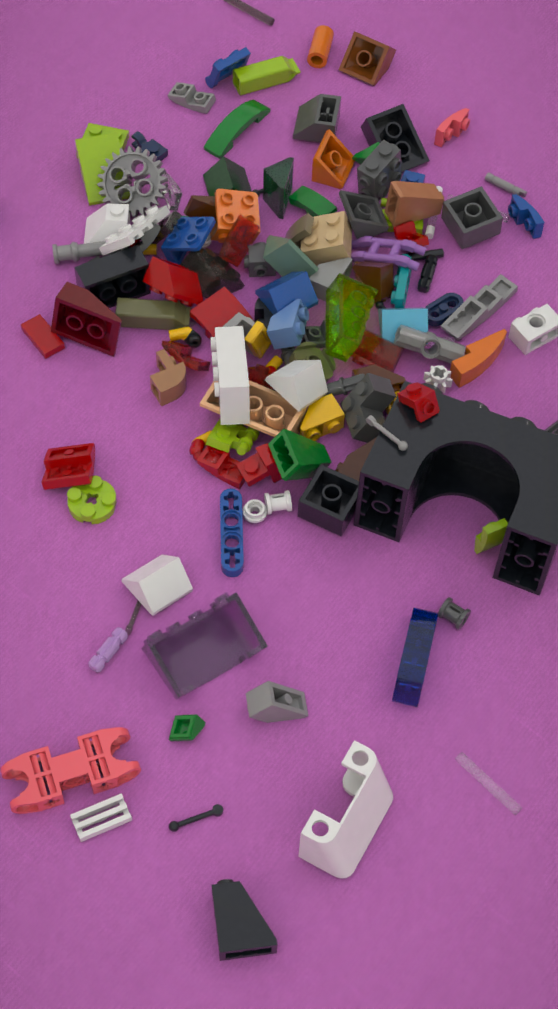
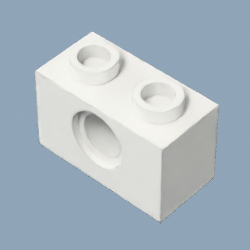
[508,304,558,355]

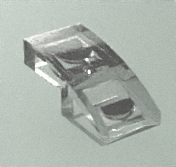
[161,172,182,211]

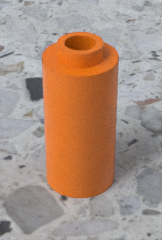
[307,25,334,68]

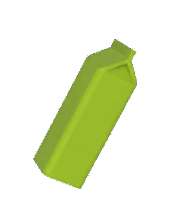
[233,56,301,96]

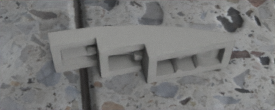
[441,274,518,340]

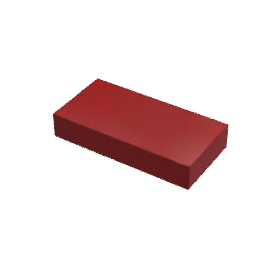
[20,314,65,359]

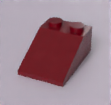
[51,282,122,357]

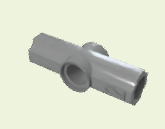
[394,324,466,363]

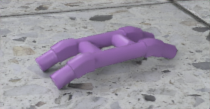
[351,236,427,271]

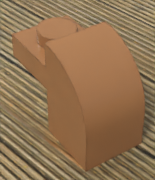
[150,349,186,406]

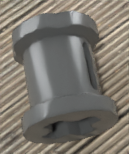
[437,597,471,630]

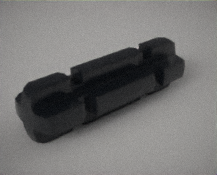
[417,254,438,293]

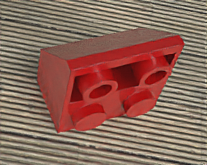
[142,256,204,307]

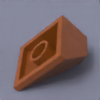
[338,31,396,86]

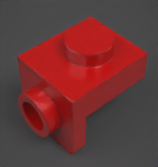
[393,220,429,253]
[397,382,440,422]

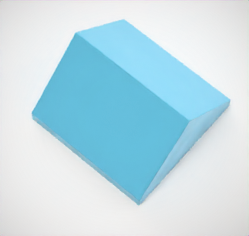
[378,307,428,346]

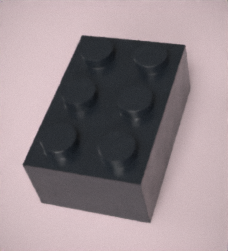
[74,245,151,308]

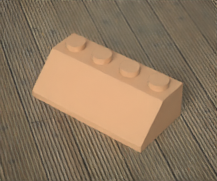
[200,380,307,437]

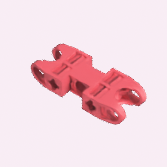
[0,727,141,814]

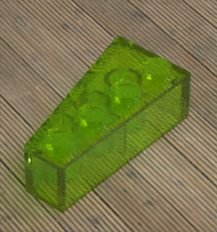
[325,273,378,362]

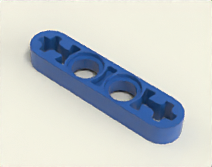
[220,488,244,577]

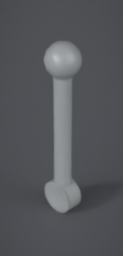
[366,415,408,451]

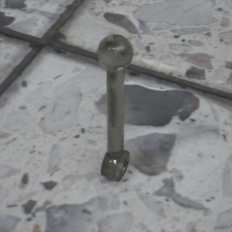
[125,601,142,635]

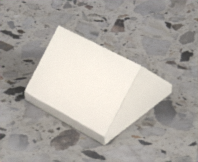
[265,360,328,412]
[122,555,193,616]

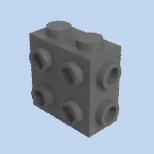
[357,140,402,201]

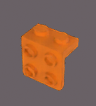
[210,189,260,245]

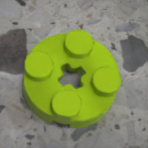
[67,475,116,524]

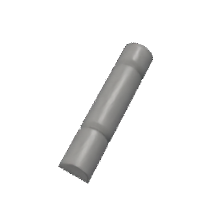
[485,172,527,197]

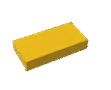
[244,320,272,359]

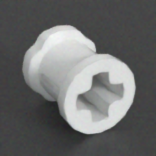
[264,490,292,515]

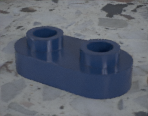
[425,293,464,326]

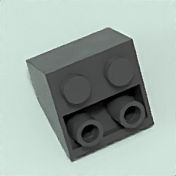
[293,94,341,143]

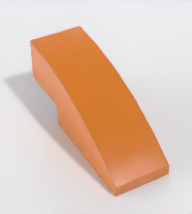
[450,329,507,388]

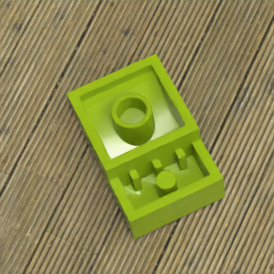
[75,132,130,206]

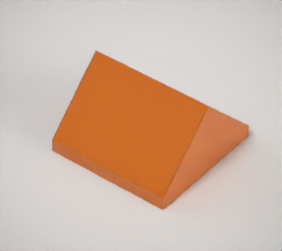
[311,129,355,189]

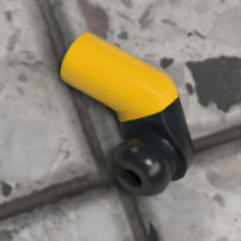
[168,327,202,348]

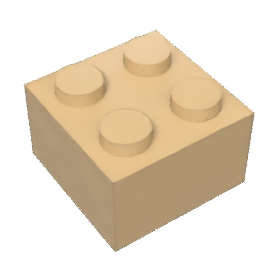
[301,211,352,266]

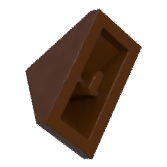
[352,261,394,302]

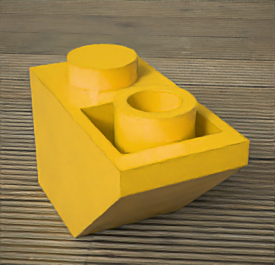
[300,393,345,441]

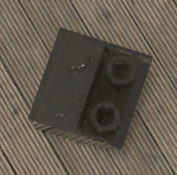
[180,248,245,298]

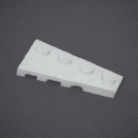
[99,205,171,256]

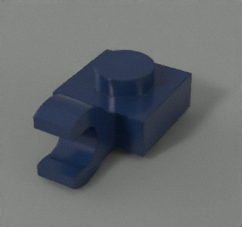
[131,131,168,161]

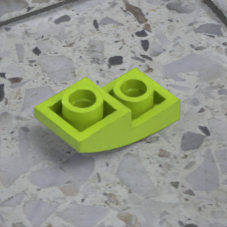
[474,518,508,554]

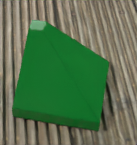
[352,142,380,165]
[169,714,206,741]

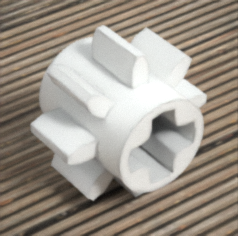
[423,365,453,393]

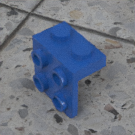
[161,217,216,265]

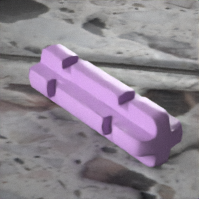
[88,627,128,673]

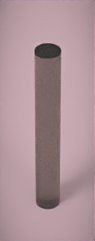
[224,0,275,26]

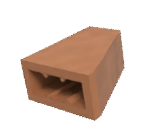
[385,181,444,227]

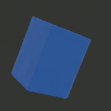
[255,271,319,315]

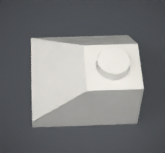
[84,204,130,255]

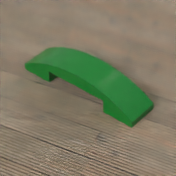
[204,100,271,159]

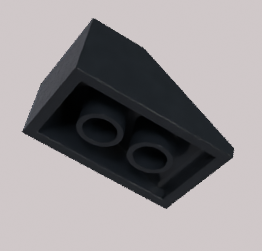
[361,104,430,173]

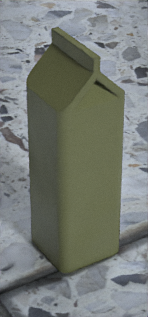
[116,298,191,330]

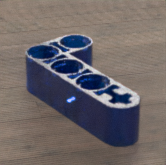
[392,607,438,708]

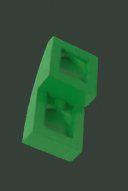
[288,186,337,217]

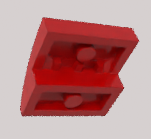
[190,286,255,340]
[41,443,95,490]

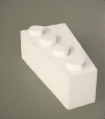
[210,326,250,425]

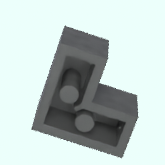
[340,373,396,443]

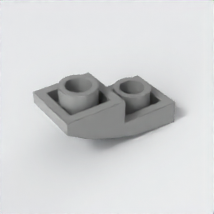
[168,82,216,114]

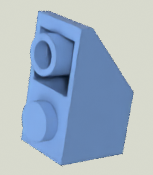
[266,299,309,350]

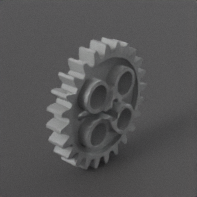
[97,146,168,218]

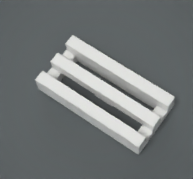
[70,793,132,842]

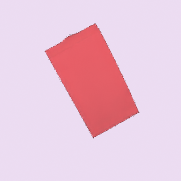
[434,108,470,147]

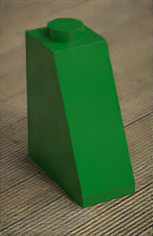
[268,428,332,481]

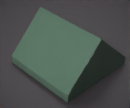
[263,235,319,277]

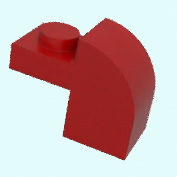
[236,443,282,487]

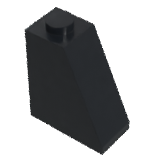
[212,879,278,961]

